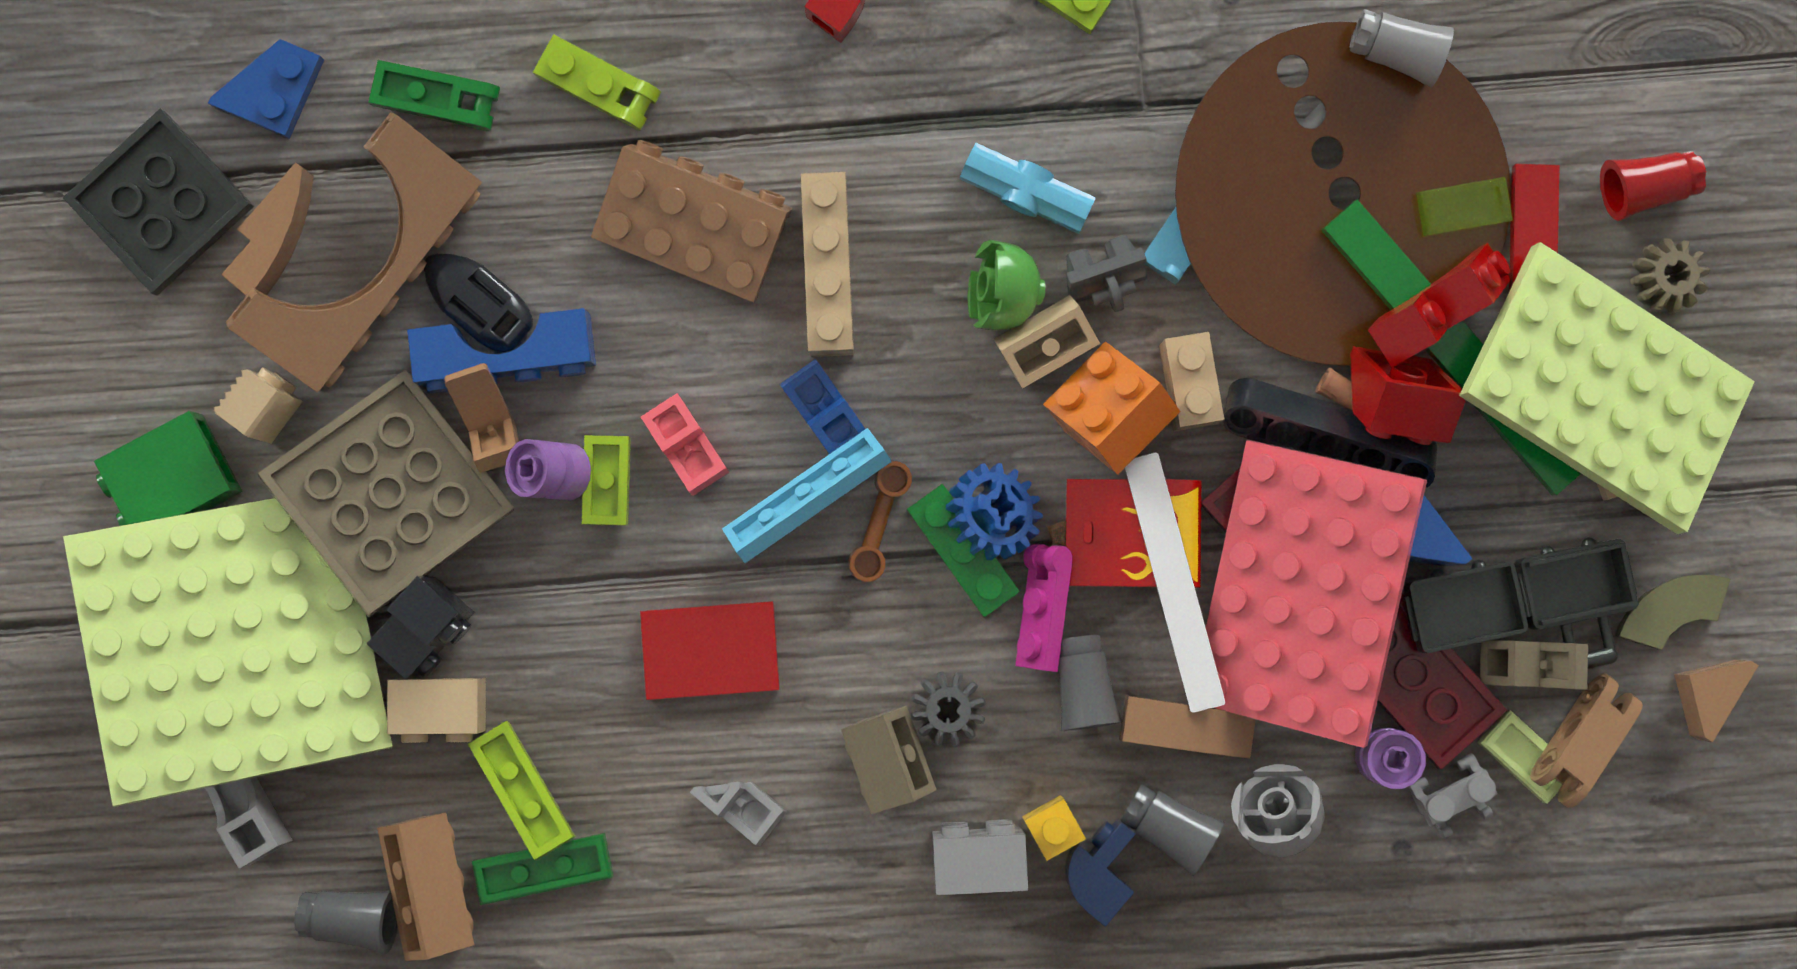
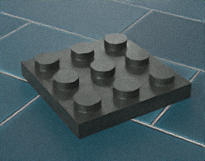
[63,108,254,296]

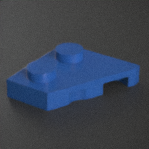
[208,39,324,139]

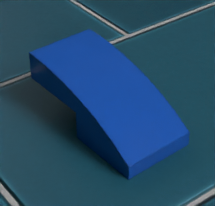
[779,359,865,454]

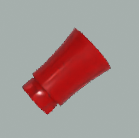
[1600,151,1706,221]

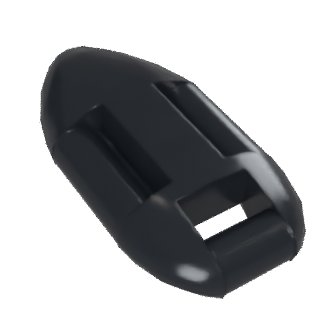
[424,253,533,352]

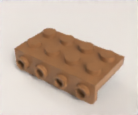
[591,140,793,303]

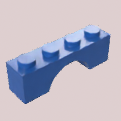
[407,308,596,393]

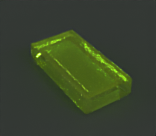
[1416,177,1513,236]

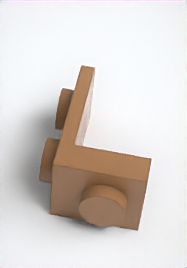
[444,363,519,473]

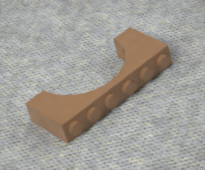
[226,112,482,393]

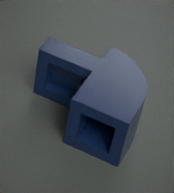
[1065,818,1135,927]

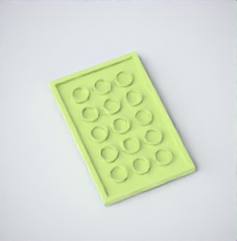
[1459,242,1755,534]

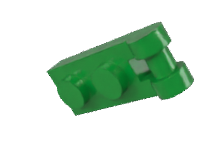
[368,60,500,131]

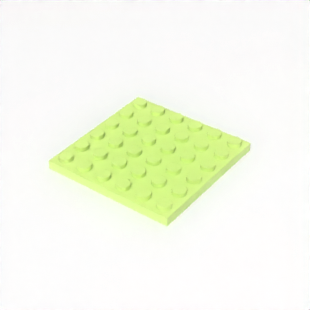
[63,498,393,807]

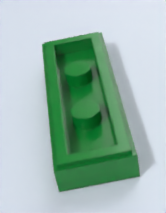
[472,833,613,905]

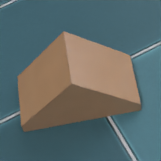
[1674,660,1759,742]

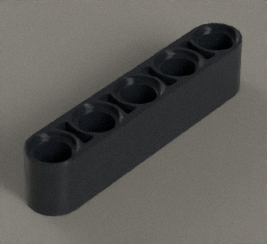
[1223,378,1437,488]

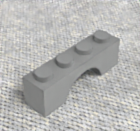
[205,777,293,869]

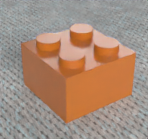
[1043,341,1181,475]

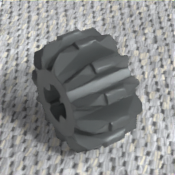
[911,671,986,747]

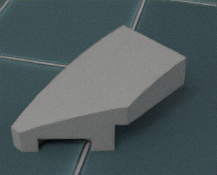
[690,782,787,846]

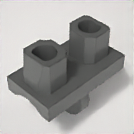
[1066,235,1147,312]

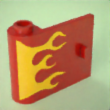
[1066,479,1202,588]

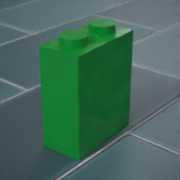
[94,411,243,526]

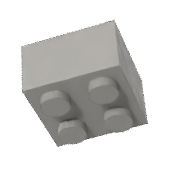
[932,819,1028,895]

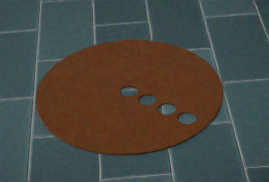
[1175,21,1511,366]

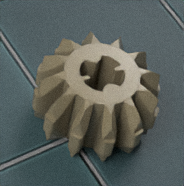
[1630,238,1711,314]

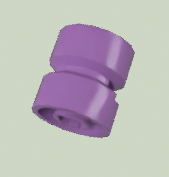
[505,439,591,501]
[1355,727,1426,789]

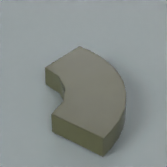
[1615,575,1731,650]

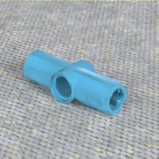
[959,143,1095,234]

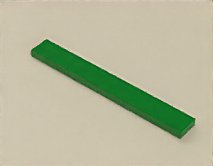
[1321,199,1581,496]

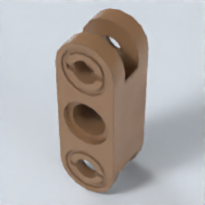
[1530,673,1643,808]

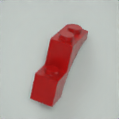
[1368,243,1511,367]

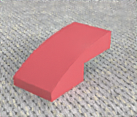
[641,393,729,496]

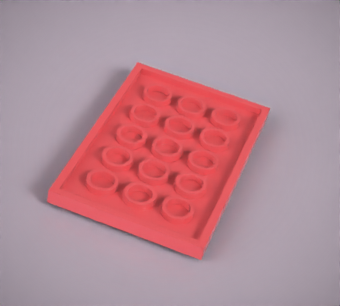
[1206,440,1427,748]

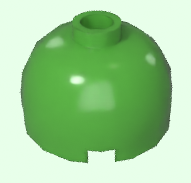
[967,240,1045,330]

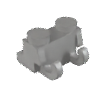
[1408,753,1498,839]

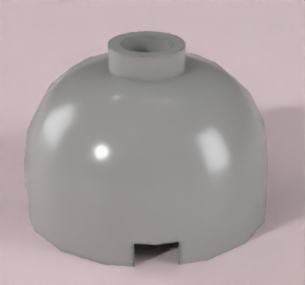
[1231,764,1325,858]

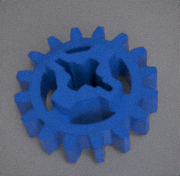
[946,463,1043,561]

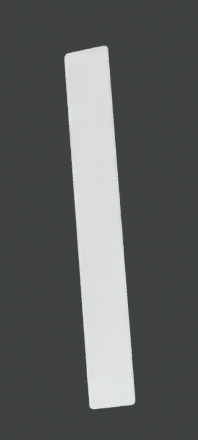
[1125,453,1225,713]

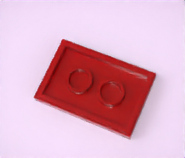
[640,601,780,700]

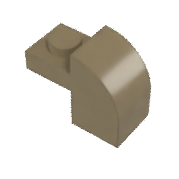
[1480,640,1588,690]

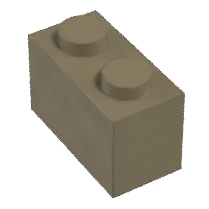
[841,705,936,814]

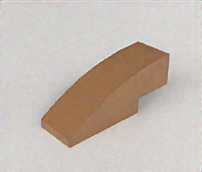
[221,162,314,296]
[1119,695,1256,758]

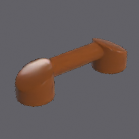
[848,461,912,582]

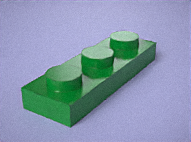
[907,484,1020,618]

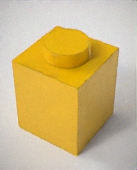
[1022,795,1086,861]

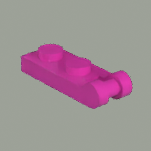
[1015,544,1072,672]

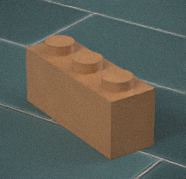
[377,813,474,961]

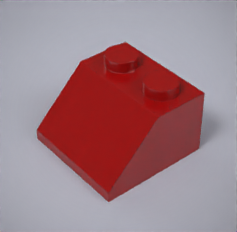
[1350,346,1466,445]

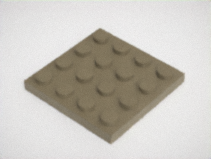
[258,370,514,617]

